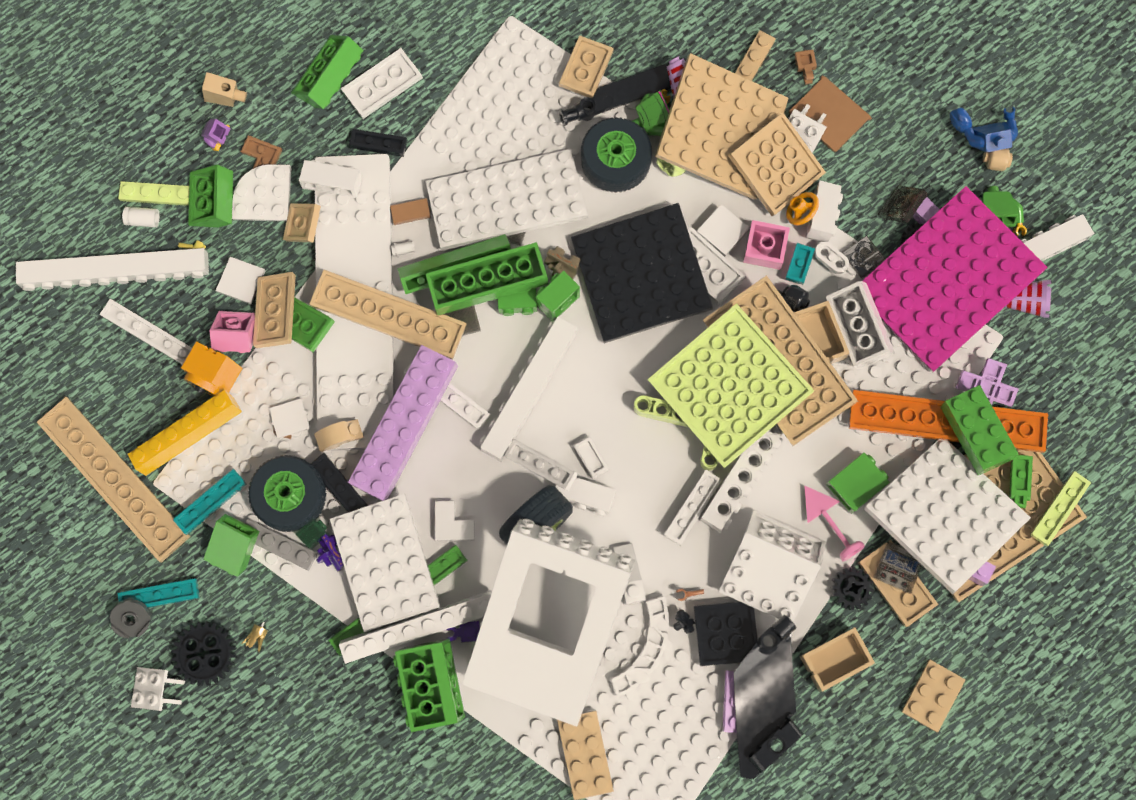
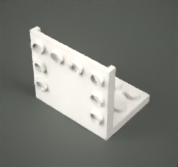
[719,510,826,622]

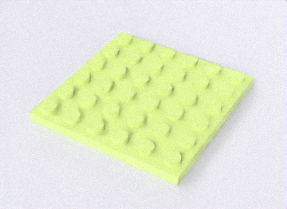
[648,303,814,469]

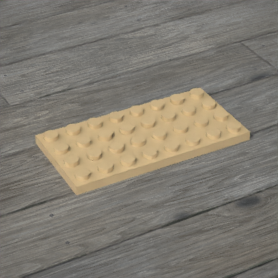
[703,275,858,446]

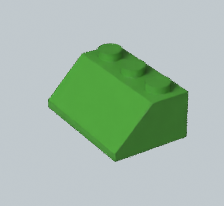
[188,165,233,228]

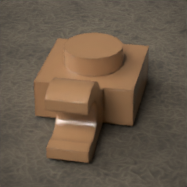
[794,50,817,85]

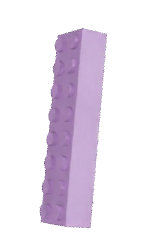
[348,345,458,501]

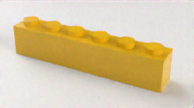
[128,389,242,476]

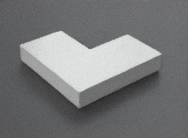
[435,501,475,541]

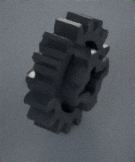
[830,567,874,610]

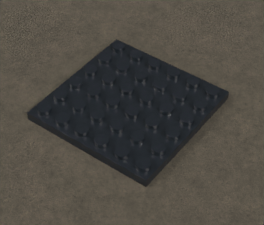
[571,203,713,344]

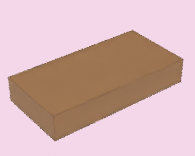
[390,198,431,225]

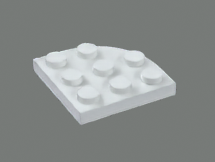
[232,165,291,221]

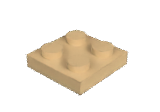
[283,204,321,243]

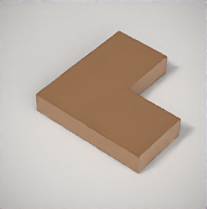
[241,135,282,169]

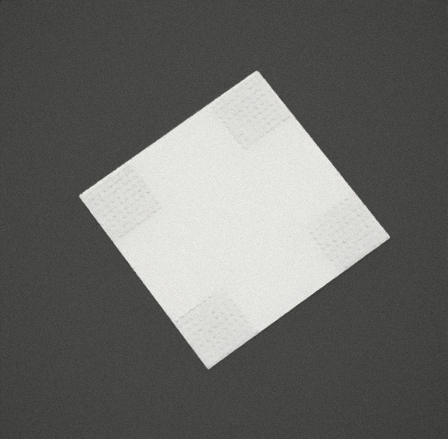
[153,16,1003,800]

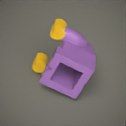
[201,119,231,151]

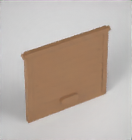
[789,76,872,153]

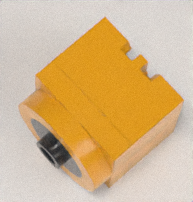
[181,342,243,396]

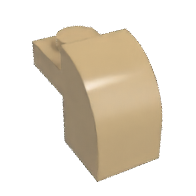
[314,419,364,452]

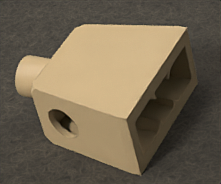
[202,72,247,107]

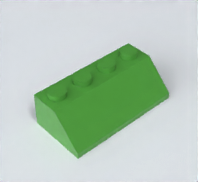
[291,35,364,109]

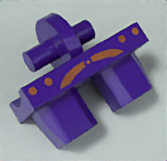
[316,534,344,572]

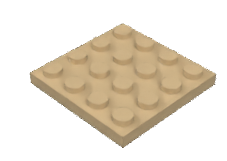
[728,112,826,216]

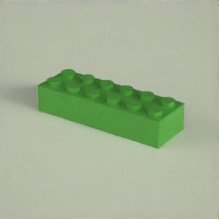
[425,242,548,316]

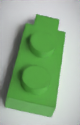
[1009,455,1033,508]

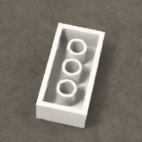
[826,281,895,368]

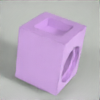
[911,197,940,224]

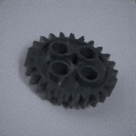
[171,621,237,686]

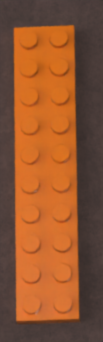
[849,390,1048,453]

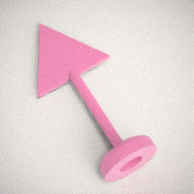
[804,485,865,562]

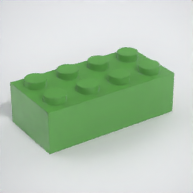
[941,385,1019,476]

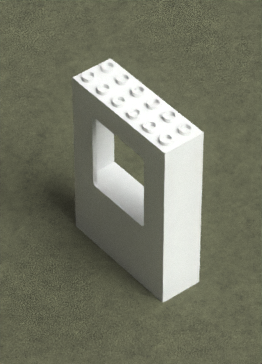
[462,519,635,727]

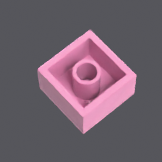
[743,220,790,270]
[210,311,255,353]

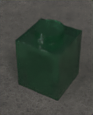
[296,518,329,550]

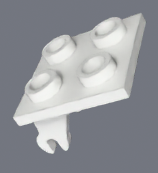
[788,104,827,153]
[131,667,185,711]

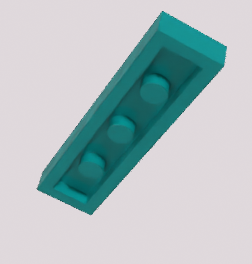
[173,469,247,535]
[118,578,200,608]

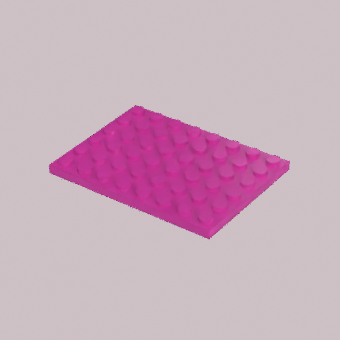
[863,186,1048,372]

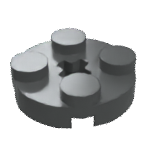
[110,598,152,638]

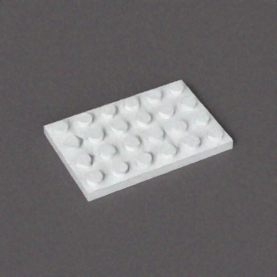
[330,494,441,633]

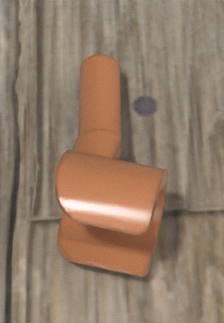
[676,589,704,601]

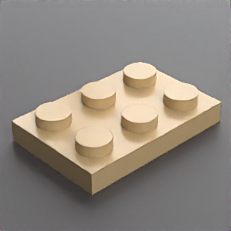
[559,36,614,98]
[901,660,965,733]

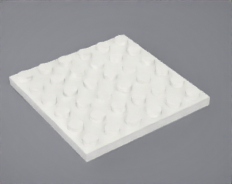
[864,439,1031,594]

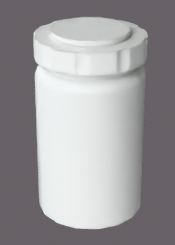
[122,207,160,228]

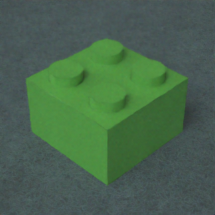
[536,271,580,321]

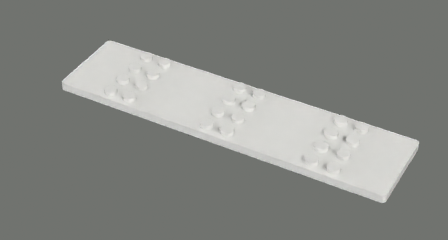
[315,154,394,450]

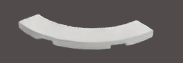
[610,595,669,698]

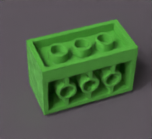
[393,638,465,732]

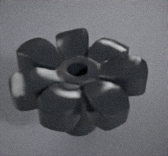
[673,609,695,634]

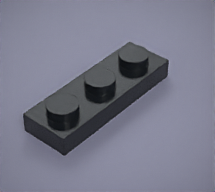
[349,129,408,157]

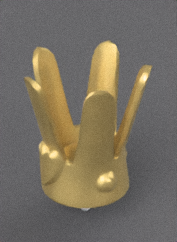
[241,622,268,652]

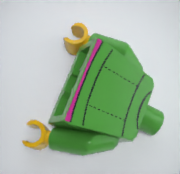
[631,89,671,136]

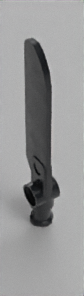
[558,58,686,126]

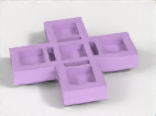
[955,358,1019,407]

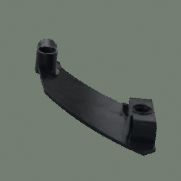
[733,615,804,779]

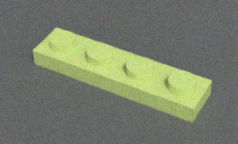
[118,181,189,206]
[1030,471,1091,547]

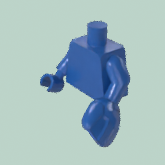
[950,107,1018,152]

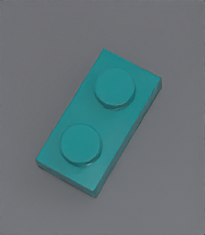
[785,243,815,285]

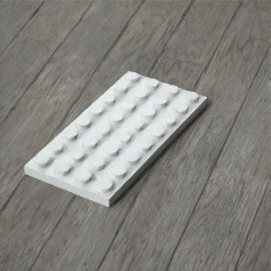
[426,149,588,251]

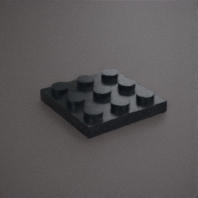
[693,602,758,667]

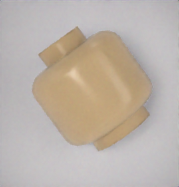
[983,148,1013,171]

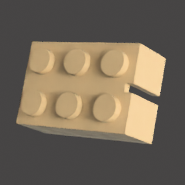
[794,301,850,364]
[800,628,875,692]

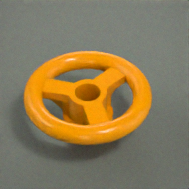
[786,192,819,225]

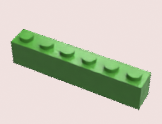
[397,234,511,294]

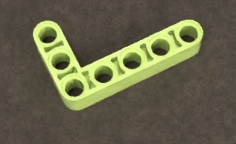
[634,396,718,471]

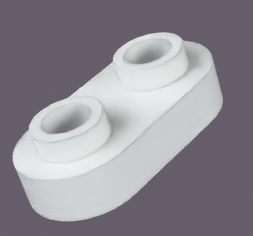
[814,242,849,274]

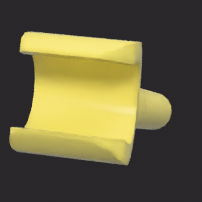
[178,240,206,249]

